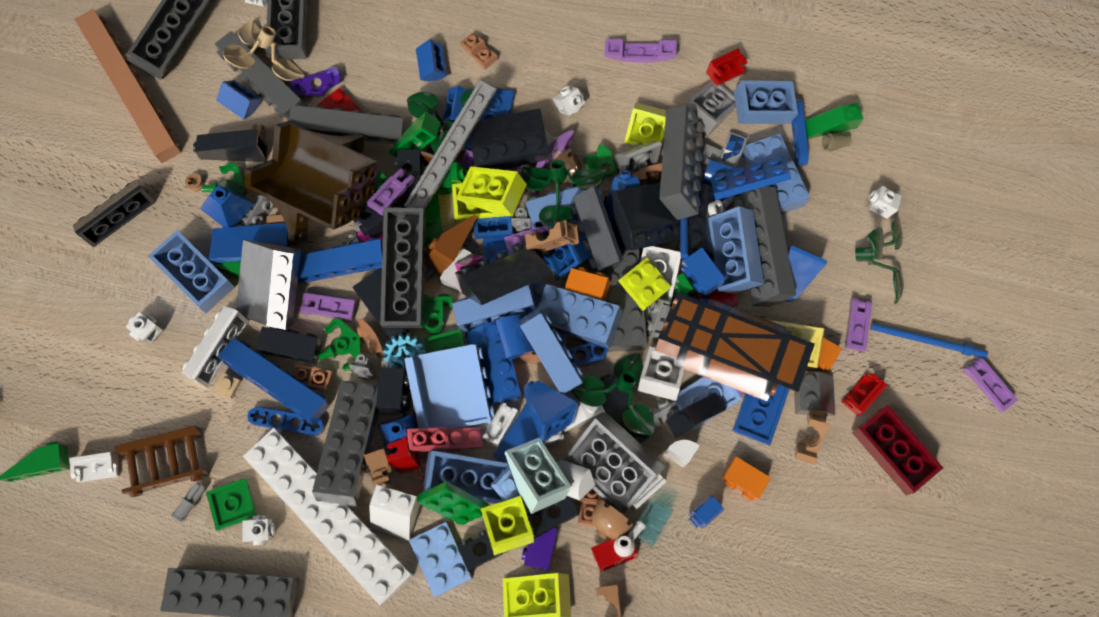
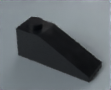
[665,393,727,439]

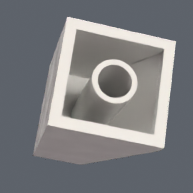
[370,485,421,540]

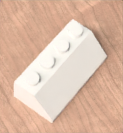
[181,306,249,388]

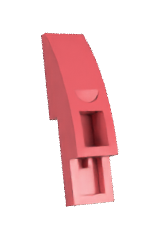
[407,427,483,452]

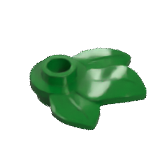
[583,145,617,178]

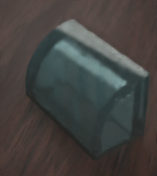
[636,499,673,547]

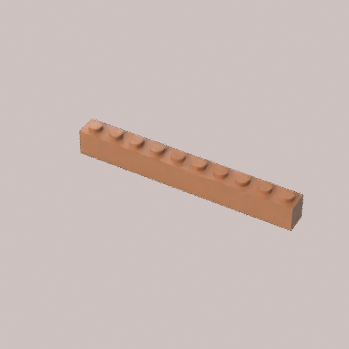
[74,9,181,163]

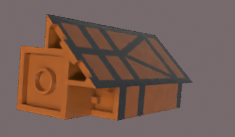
[655,292,815,401]

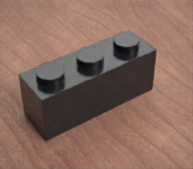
[255,326,322,365]

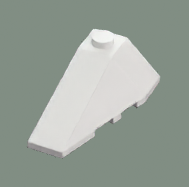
[640,246,681,322]

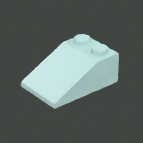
[505,437,572,514]

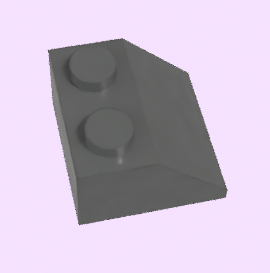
[794,371,835,416]

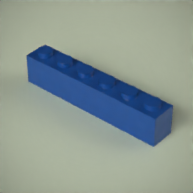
[297,238,383,284]
[218,338,328,426]

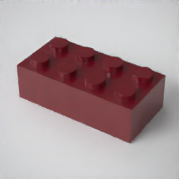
[852,405,944,495]

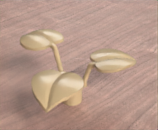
[223,20,305,81]

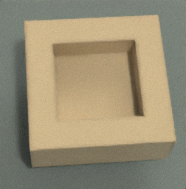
[213,372,241,399]

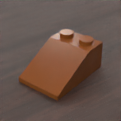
[425,214,478,274]

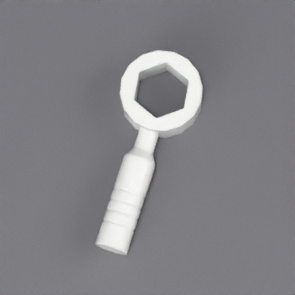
[708,195,736,217]

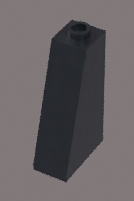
[193,129,268,162]
[352,268,409,342]
[600,374,650,443]

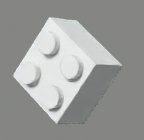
[638,347,685,401]

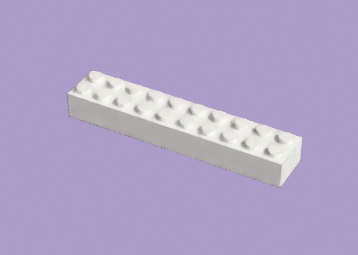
[243,428,414,606]

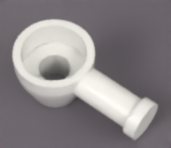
[614,520,646,557]

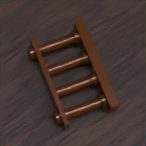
[115,426,210,497]

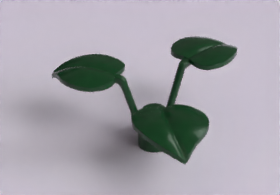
[406,89,493,153]
[522,160,607,228]
[855,218,904,304]
[572,353,655,435]

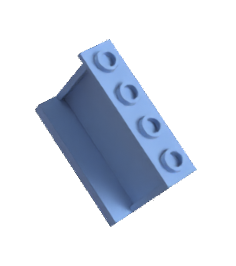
[404,343,495,429]

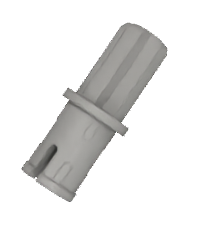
[171,482,205,522]

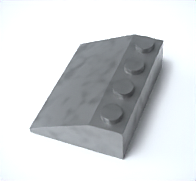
[237,239,301,329]
[563,412,665,515]

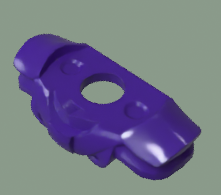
[290,67,342,97]

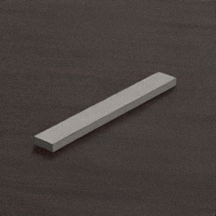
[404,80,497,210]

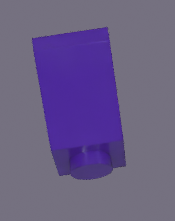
[521,528,557,571]

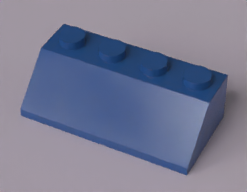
[465,321,521,406]

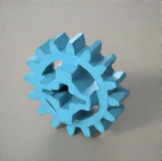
[383,333,426,375]

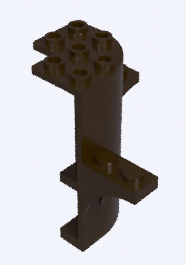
[244,121,377,246]

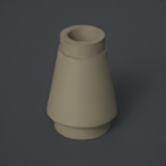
[822,133,851,152]

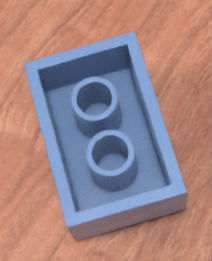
[734,80,798,124]

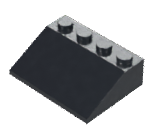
[470,108,550,170]
[612,182,680,251]
[455,242,553,305]

